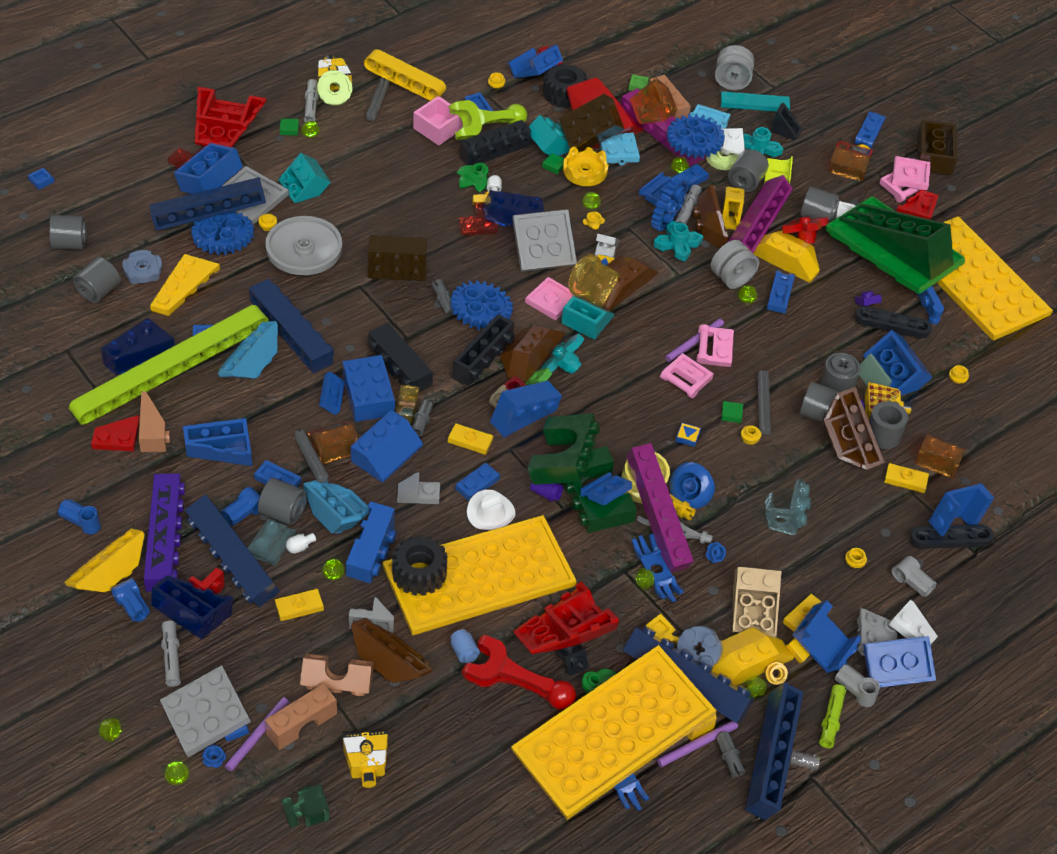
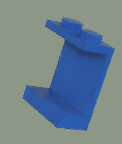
[508,45,563,78]
[928,483,994,536]
[792,600,861,673]

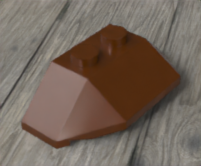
[692,185,728,249]
[593,256,658,311]
[500,325,565,383]
[823,386,885,470]
[351,618,433,683]

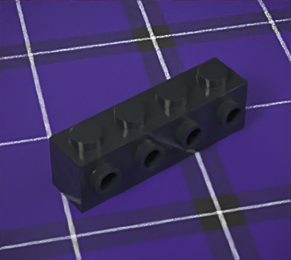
[459,120,531,166]
[453,314,515,386]
[367,323,433,395]

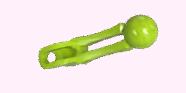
[448,100,527,140]

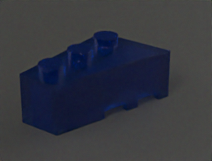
[483,190,545,227]
[101,318,175,375]
[151,575,233,640]

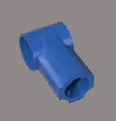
[221,487,261,526]
[58,499,101,535]
[111,578,150,622]

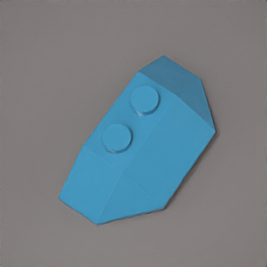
[218,321,278,379]
[303,480,369,534]

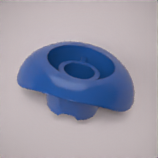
[669,462,715,509]

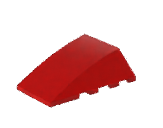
[566,77,644,149]
[195,87,267,148]
[513,581,619,654]

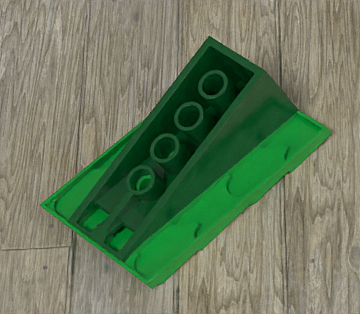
[826,196,965,294]

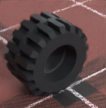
[543,64,587,108]
[392,536,448,596]

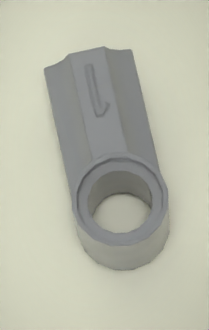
[891,556,937,597]
[835,664,880,707]

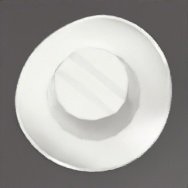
[467,490,515,530]

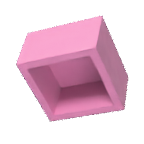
[413,96,463,145]

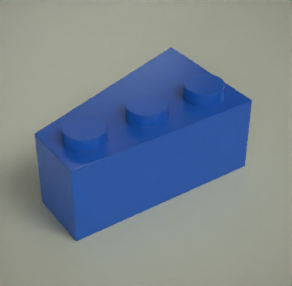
[490,381,562,437]
[183,418,252,466]
[346,501,397,584]

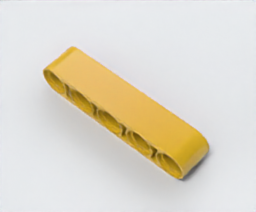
[364,49,446,101]

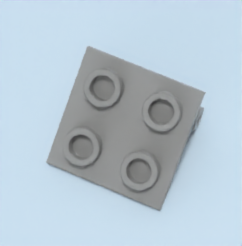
[857,608,897,656]

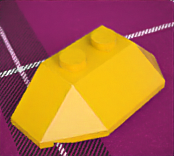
[753,230,820,283]
[64,528,145,592]
[711,627,794,686]

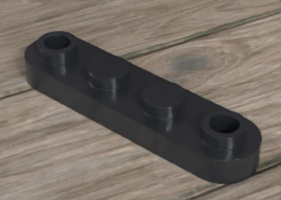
[855,306,932,338]
[910,525,994,549]

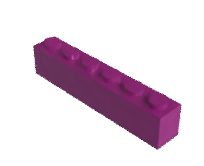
[621,88,706,167]
[727,175,793,253]
[626,443,694,573]

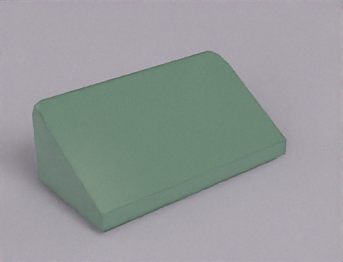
[859,353,892,387]

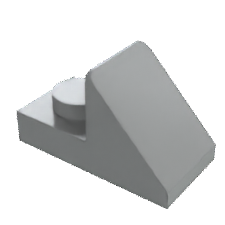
[595,234,620,257]
[397,472,440,504]
[349,597,394,633]

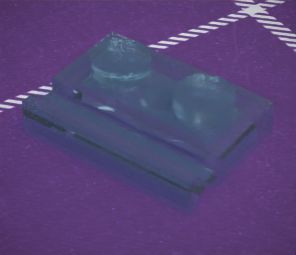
[248,519,296,566]

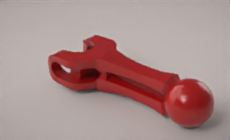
[461,635,576,710]

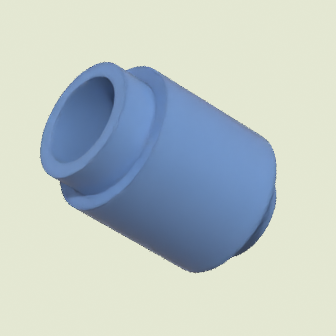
[451,629,480,663]

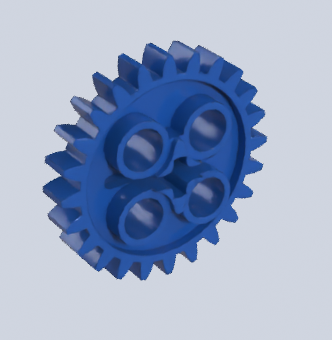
[667,114,725,159]
[651,174,689,231]
[191,211,254,255]
[450,280,513,330]

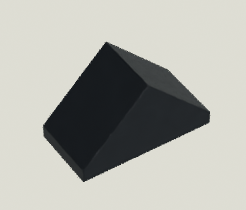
[771,102,802,140]

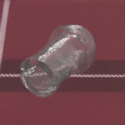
[790,750,820,772]

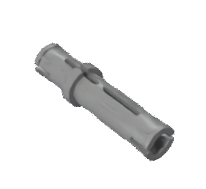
[304,79,319,124]
[675,185,702,224]
[161,621,181,687]

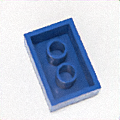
[174,143,243,194]
[342,355,395,422]

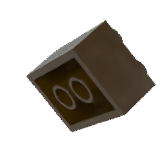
[559,94,625,152]
[917,120,957,175]
[368,235,427,281]

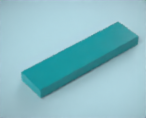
[720,91,790,112]

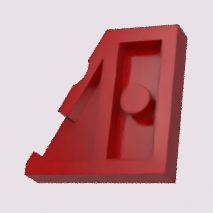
[896,190,939,220]
[91,416,140,452]

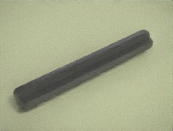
[366,77,390,121]
[758,370,771,435]
[295,429,329,483]

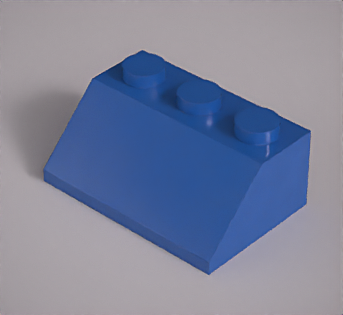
[863,330,933,396]
[351,410,423,483]

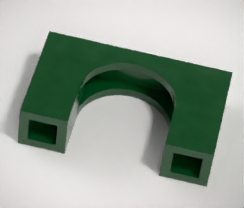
[528,414,600,485]
[564,446,637,533]

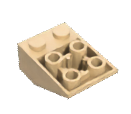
[732,567,781,637]

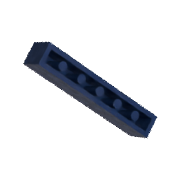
[150,177,266,231]
[249,279,334,373]
[185,494,280,608]
[623,626,755,723]
[745,682,804,820]

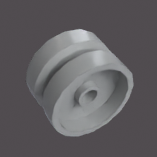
[715,45,754,90]
[710,240,759,289]

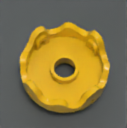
[563,146,609,187]

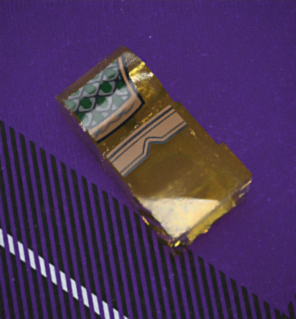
[396,385,419,425]

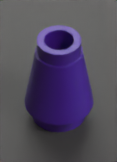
[530,483,563,502]

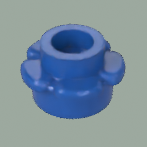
[706,542,726,563]
[202,745,226,768]

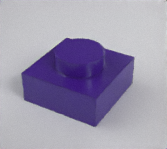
[855,291,882,306]

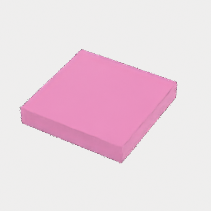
[892,156,931,190]
[525,277,579,321]

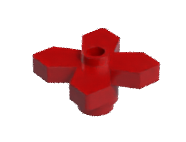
[782,216,829,244]

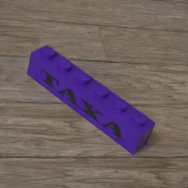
[144,474,185,592]

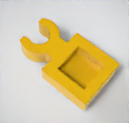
[645,614,679,646]

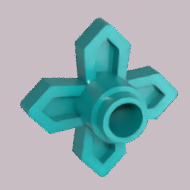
[743,127,784,157]
[653,221,703,262]
[540,333,584,374]

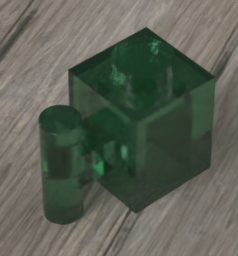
[282,784,330,828]

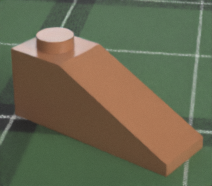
[139,391,170,452]

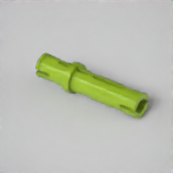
[819,684,846,748]

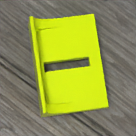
[764,156,793,184]

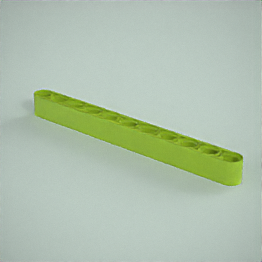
[69,305,269,425]

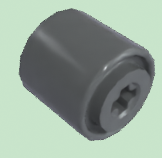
[728,149,769,192]
[800,186,840,223]
[50,215,87,250]
[73,257,121,303]
[820,352,860,392]
[800,382,840,424]
[869,401,909,449]
[258,478,307,525]

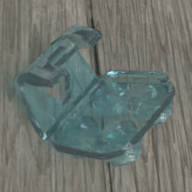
[765,479,811,535]

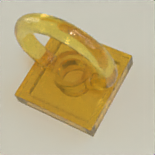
[568,254,621,307]

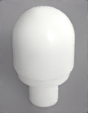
[487,175,502,194]
[286,533,316,554]

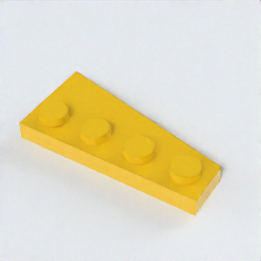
[150,254,220,316]

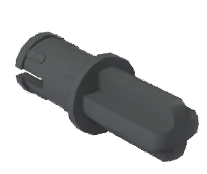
[431,279,453,314]
[412,399,433,437]
[716,732,745,778]

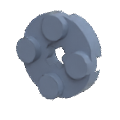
[123,250,162,284]
[677,626,723,667]

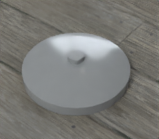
[266,216,342,275]

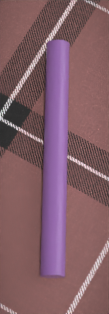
[665,319,724,362]
[225,697,290,772]
[657,721,738,767]

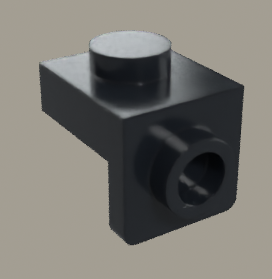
[555,644,589,676]

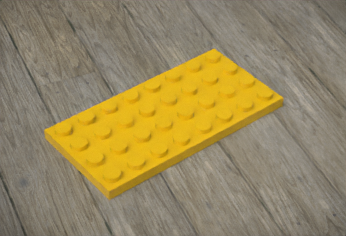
[937,216,1053,341]
[383,515,577,636]
[511,645,716,820]

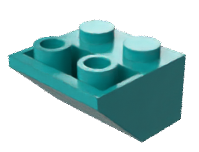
[529,115,570,156]
[278,153,331,203]
[561,296,614,340]

